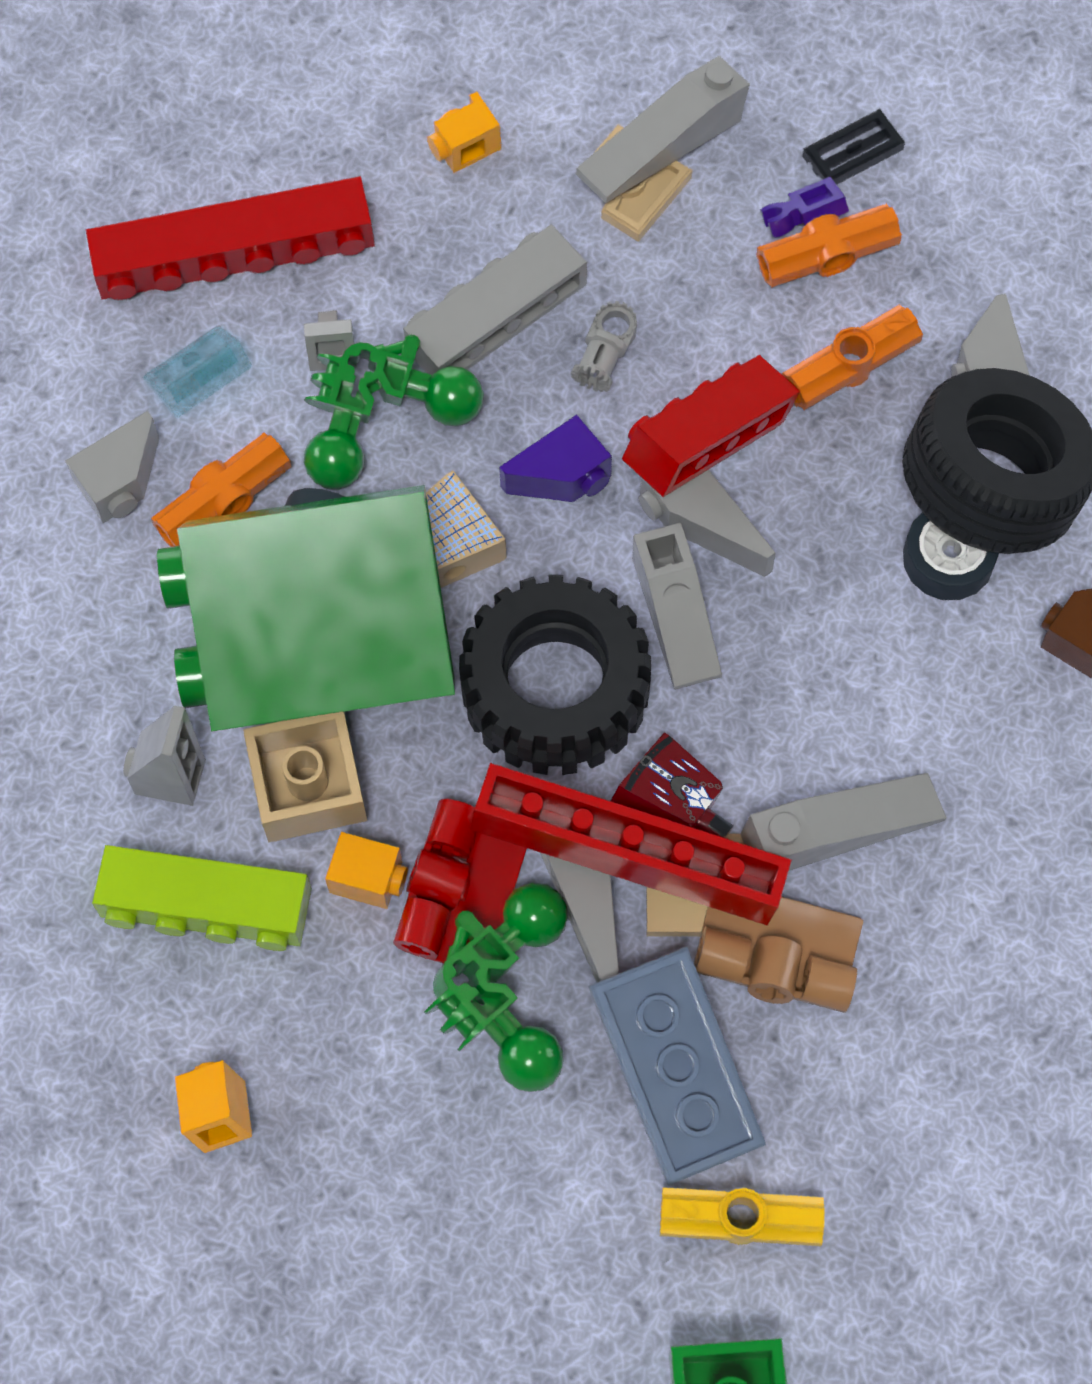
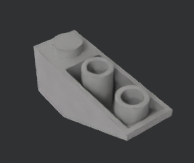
[632,523,722,690]

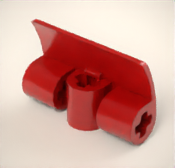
[393,799,527,964]

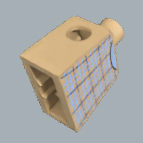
[426,470,507,588]

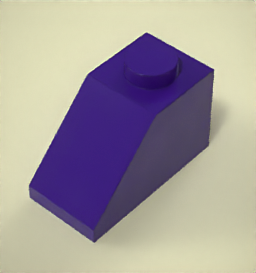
[499,414,612,502]

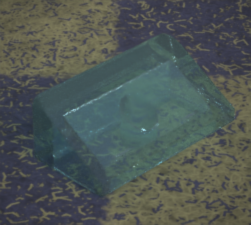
[143,326,252,418]

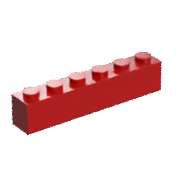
[85,176,375,300]
[470,763,792,926]

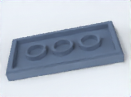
[588,947,766,1186]

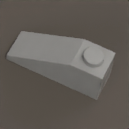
[638,470,776,577]
[124,706,206,806]

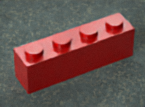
[622,355,800,497]

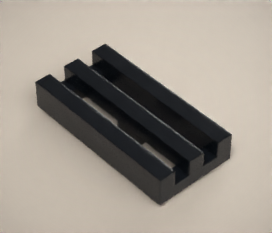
[802,109,905,185]

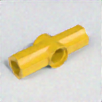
[660,1187,825,1246]

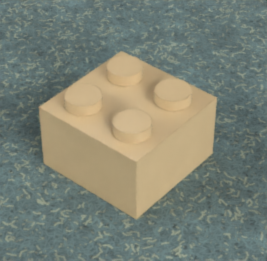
[243,712,368,843]

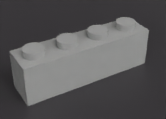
[403,224,587,375]

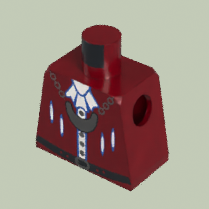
[610,732,734,838]

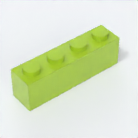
[92,845,312,951]

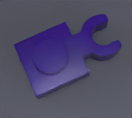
[760,177,849,238]

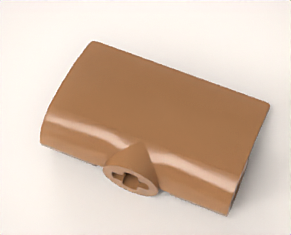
[694,897,863,1013]

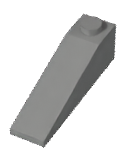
[576,56,750,203]
[740,773,947,871]
[540,853,619,983]

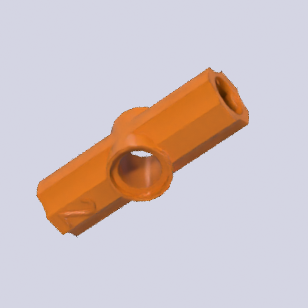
[756,203,902,288]
[782,304,923,410]
[151,432,291,547]

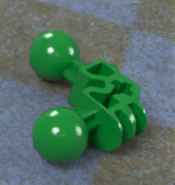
[303,335,484,490]
[424,883,567,1092]

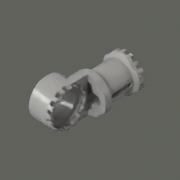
[571,301,637,392]

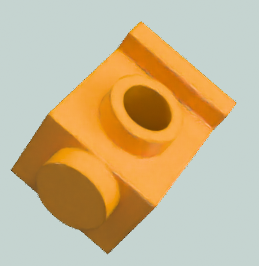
[427,91,501,173]

